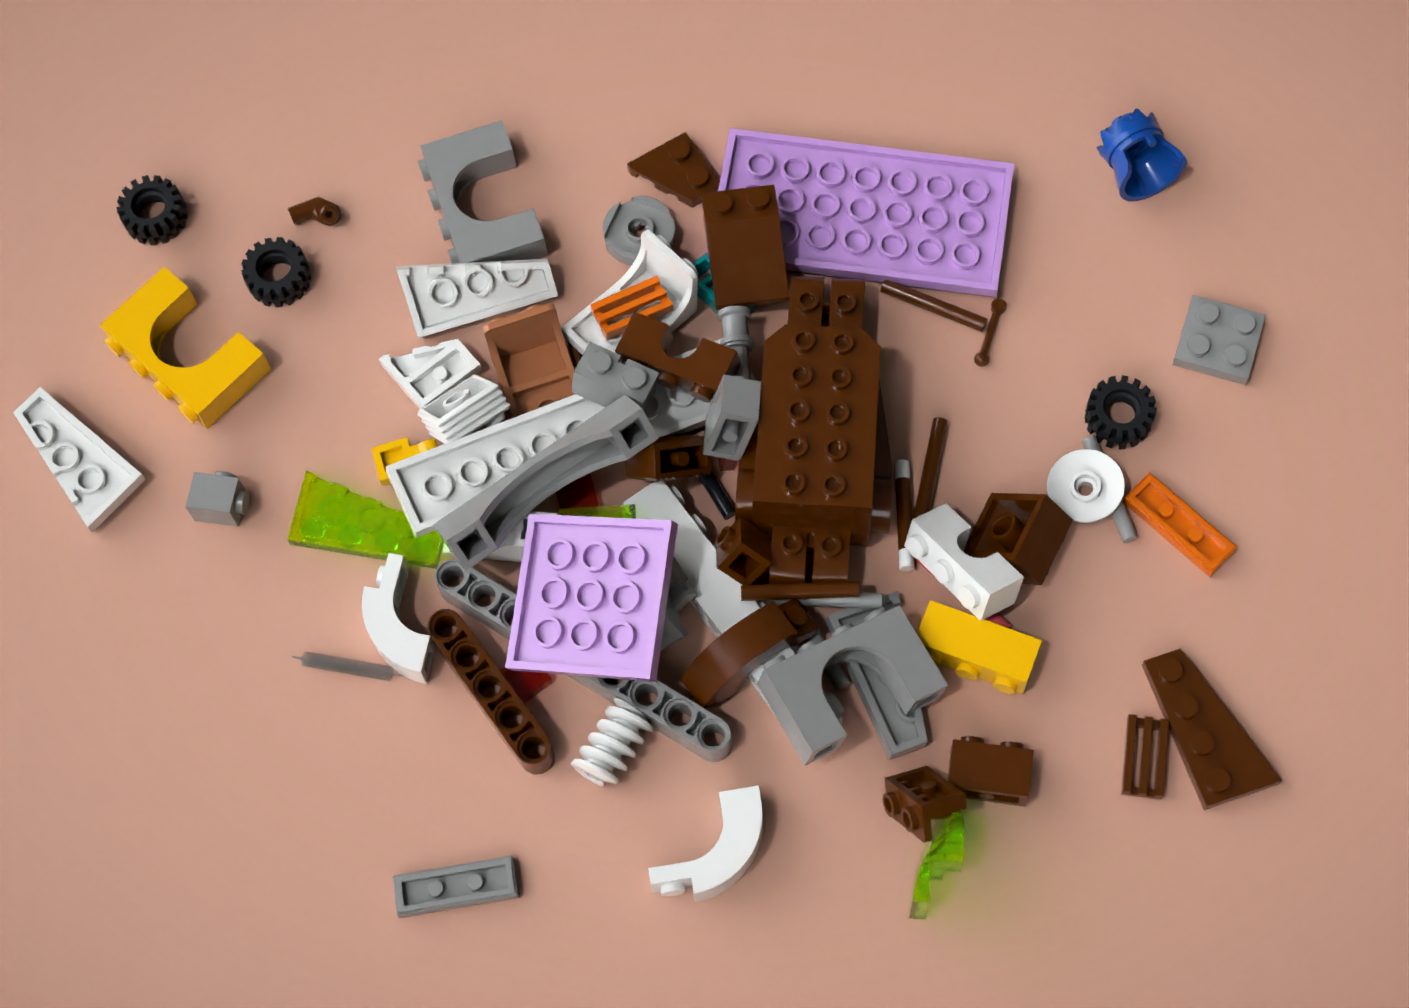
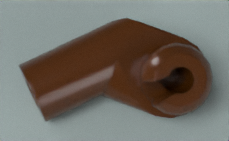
[288,197,341,226]

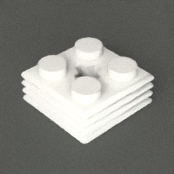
[417,374,510,444]

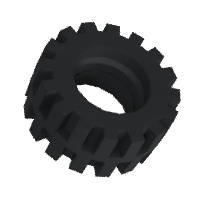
[241,237,311,307]

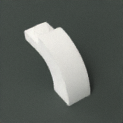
[362,553,436,684]

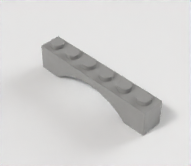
[433,394,659,571]

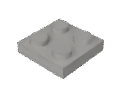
[1172,295,1265,385]

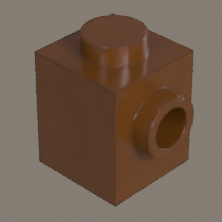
[715,517,772,585]

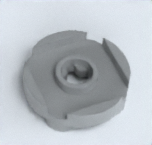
[603,196,676,266]

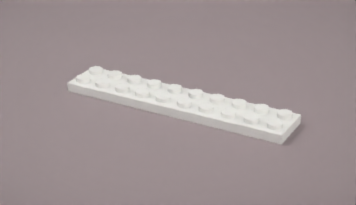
[386,338,755,538]

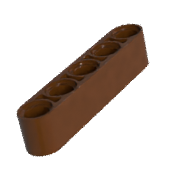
[428,609,555,775]

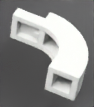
[648,785,763,902]

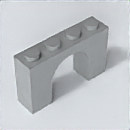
[418,120,548,263]
[757,605,948,766]

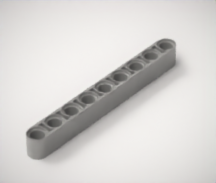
[435,559,732,762]

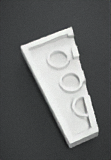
[396,259,558,338]
[13,387,146,533]

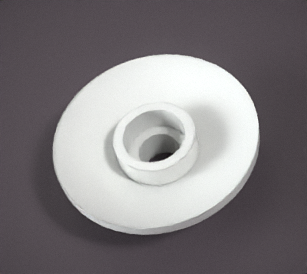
[1047,449,1125,523]

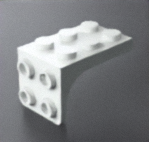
[561,229,698,363]

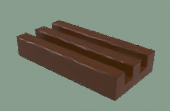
[1121,714,1169,800]

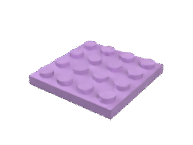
[505,514,678,682]

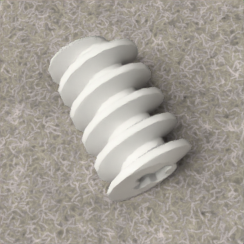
[571,698,654,787]

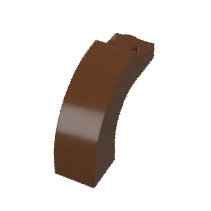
[680,599,818,708]

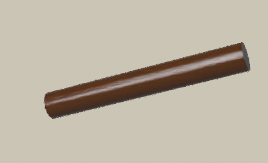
[880,280,988,332]
[913,417,948,519]
[741,581,859,601]

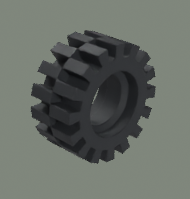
[117,175,188,245]
[1084,375,1157,449]

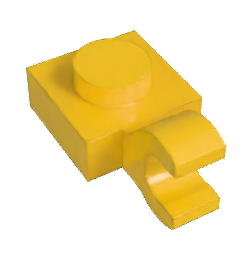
[371,437,438,486]

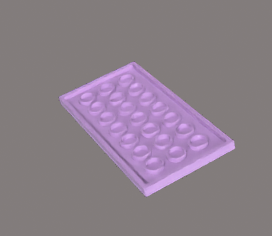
[706,128,1014,297]

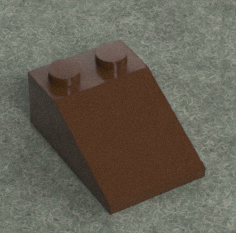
[701,184,789,310]

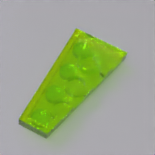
[287,470,444,569]

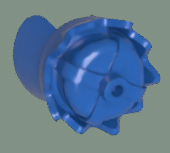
[1097,109,1187,201]

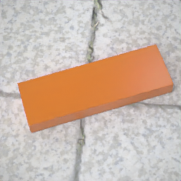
[1123,472,1238,577]

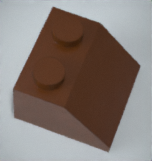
[964,493,1073,585]

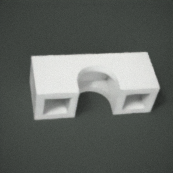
[904,503,1024,621]

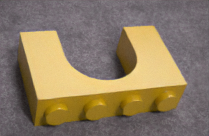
[100,266,272,429]

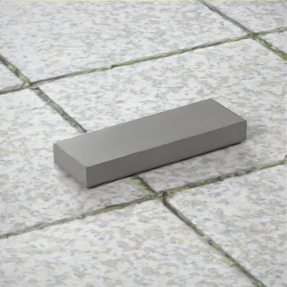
[393,856,519,918]

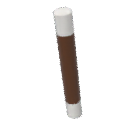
[894,460,915,571]

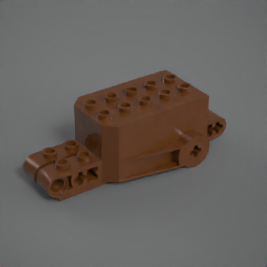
[735,276,893,584]

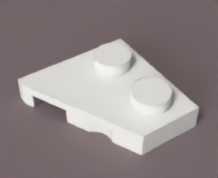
[379,339,482,409]

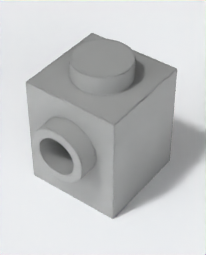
[185,471,249,527]

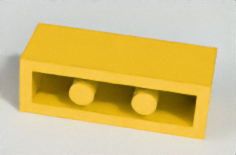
[917,600,1042,694]

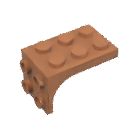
[483,303,575,418]

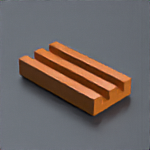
[590,276,673,340]

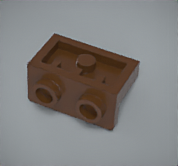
[882,766,967,843]

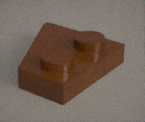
[627,132,720,208]

